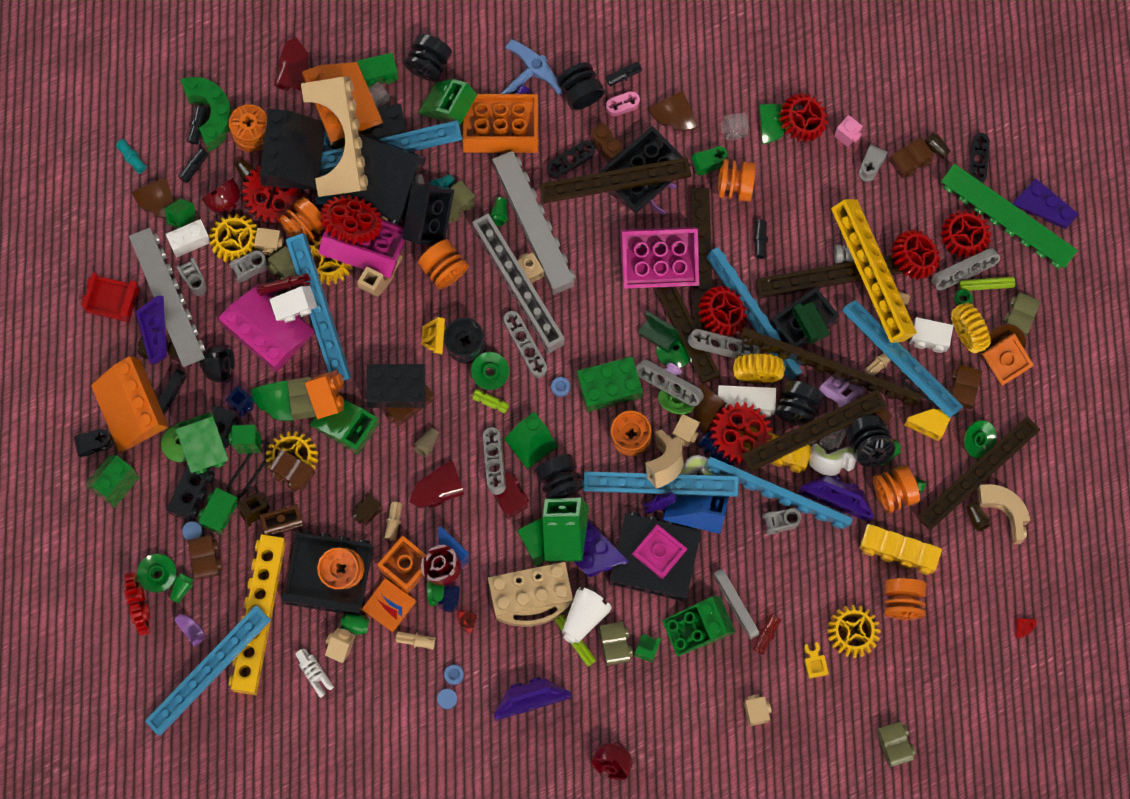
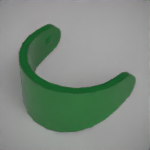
[427,581,445,606]

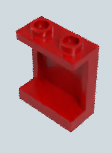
[81,272,140,323]

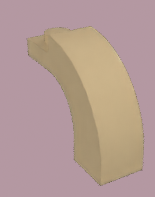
[357,255,403,297]
[646,429,684,489]
[977,484,1030,544]

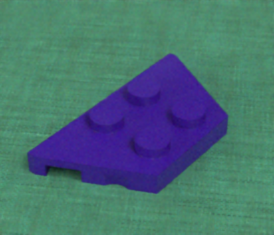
[574,521,629,578]

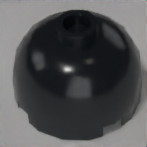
[200,345,235,383]

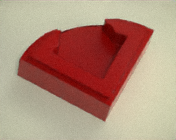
[1016,618,1037,639]

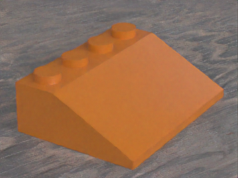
[302,62,383,143]
[463,94,538,153]
[91,356,169,454]

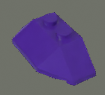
[798,476,874,523]
[494,677,572,721]

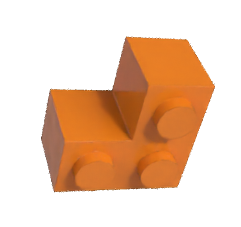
[305,369,344,419]

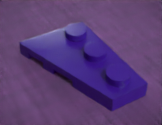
[1013,179,1079,229]
[136,296,167,364]

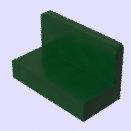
[792,302,830,345]
[638,311,680,353]

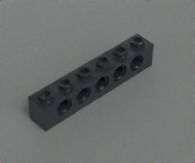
[166,405,239,522]

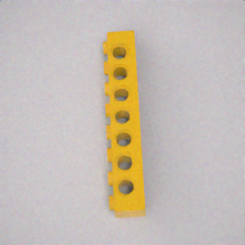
[831,199,917,343]
[229,534,286,696]

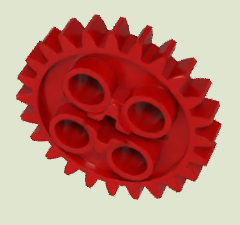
[241,165,303,224]
[320,195,382,245]
[710,402,773,465]
[124,572,151,636]

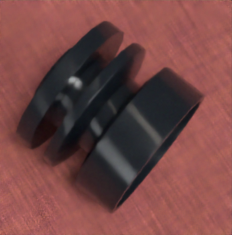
[404,34,452,82]
[557,62,605,110]
[444,317,487,364]
[775,380,824,426]
[846,415,896,467]
[535,454,584,499]

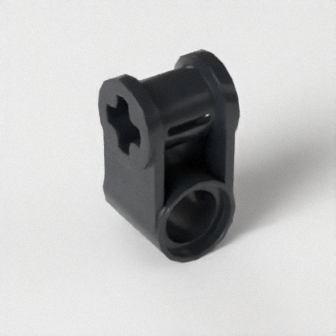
[73,429,114,457]

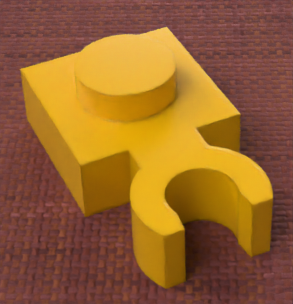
[804,642,829,679]

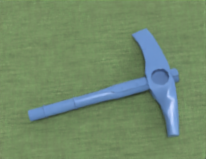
[501,39,562,95]

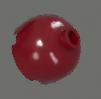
[202,178,240,213]
[421,545,462,586]
[591,742,633,780]

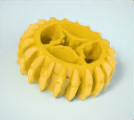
[209,213,258,262]
[309,236,353,286]
[951,303,991,353]
[733,353,785,384]
[266,431,318,481]
[827,605,881,658]

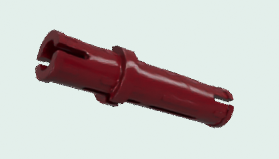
[257,273,311,296]

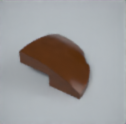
[648,91,697,131]
[132,178,174,218]
[694,383,727,435]

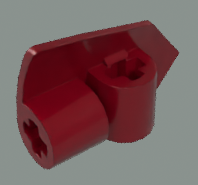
[274,37,308,92]
[409,460,464,508]

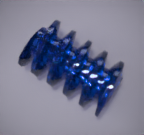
[698,431,736,466]

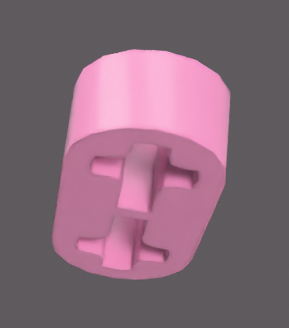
[606,92,640,116]

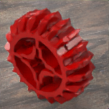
[779,92,829,143]
[940,209,992,260]
[891,229,941,280]
[698,286,748,336]

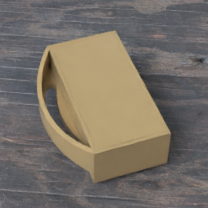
[488,562,573,627]

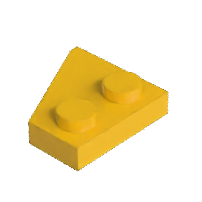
[421,317,446,354]

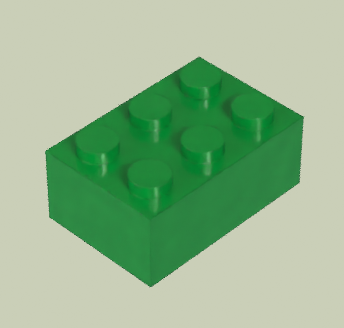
[576,357,643,413]

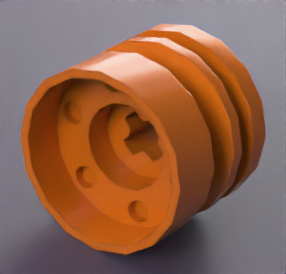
[229,105,267,152]
[717,159,756,202]
[279,197,326,244]
[418,239,469,290]
[611,411,651,456]
[873,464,920,514]
[317,548,365,589]
[884,578,927,620]

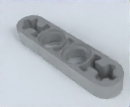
[931,248,1000,290]
[504,311,547,378]
[688,329,760,359]
[636,360,704,406]
[483,427,506,495]
[713,569,759,640]

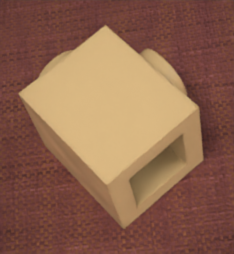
[254,228,284,256]
[517,252,544,284]
[671,414,700,447]
[325,627,356,663]
[744,695,771,726]

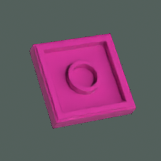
[632,524,687,580]

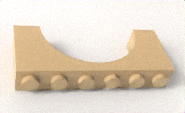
[301,77,368,197]

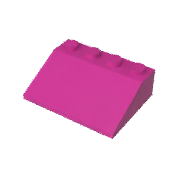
[318,220,406,279]
[620,227,699,289]
[218,285,315,373]

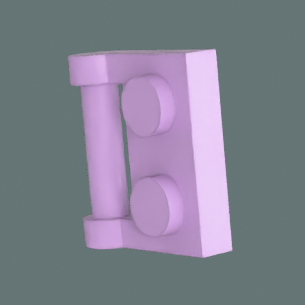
[819,376,864,408]

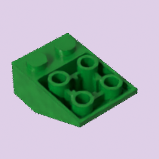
[418,79,477,125]
[310,400,379,455]
[543,498,589,562]
[662,596,736,657]

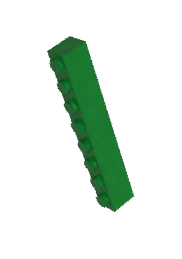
[941,164,1078,270]

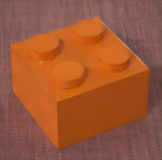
[377,535,427,594]

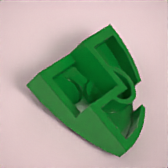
[759,104,795,144]
[251,380,294,422]
[517,518,545,567]

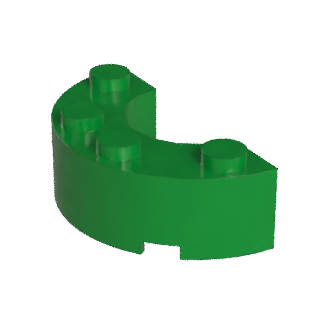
[180,77,232,152]

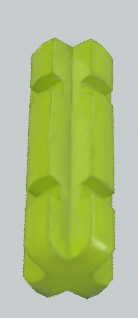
[473,389,509,413]

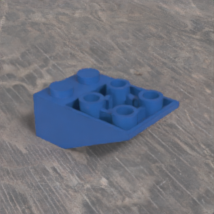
[663,495,729,534]

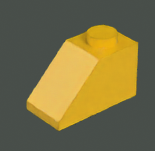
[904,409,951,441]

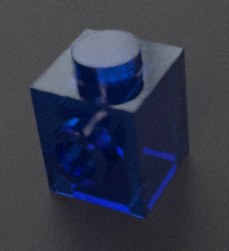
[225,385,255,417]
[438,585,460,612]

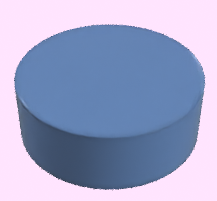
[551,377,570,397]
[182,521,203,541]
[444,665,464,685]
[437,689,457,710]

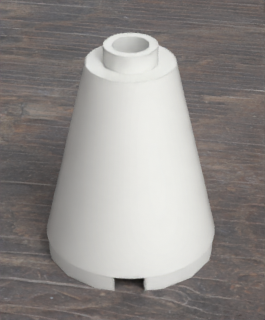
[562,587,612,644]

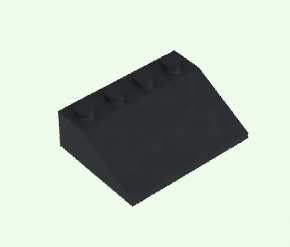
[260,109,325,190]
[598,126,691,213]

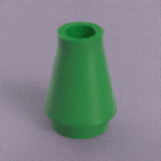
[490,197,508,226]
[169,573,194,603]

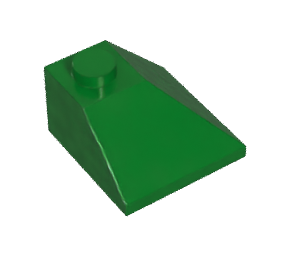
[504,412,558,470]

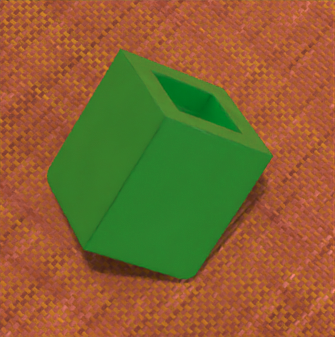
[164,199,196,229]
[634,634,661,663]

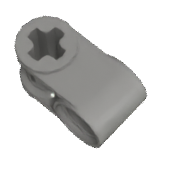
[859,144,888,182]
[229,251,268,282]
[176,258,207,296]
[762,508,801,535]

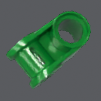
[691,146,728,176]

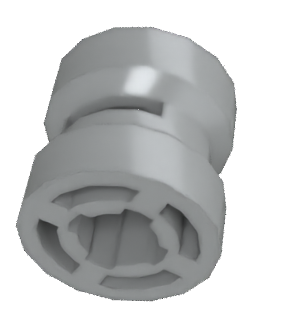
[834,245,854,263]

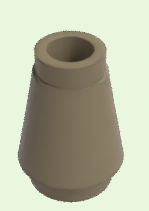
[414,428,439,457]

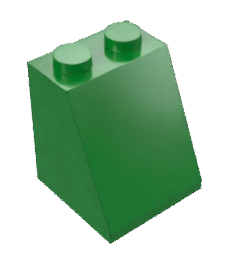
[175,411,228,474]
[84,455,139,508]

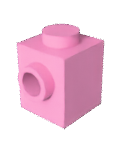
[834,115,863,148]

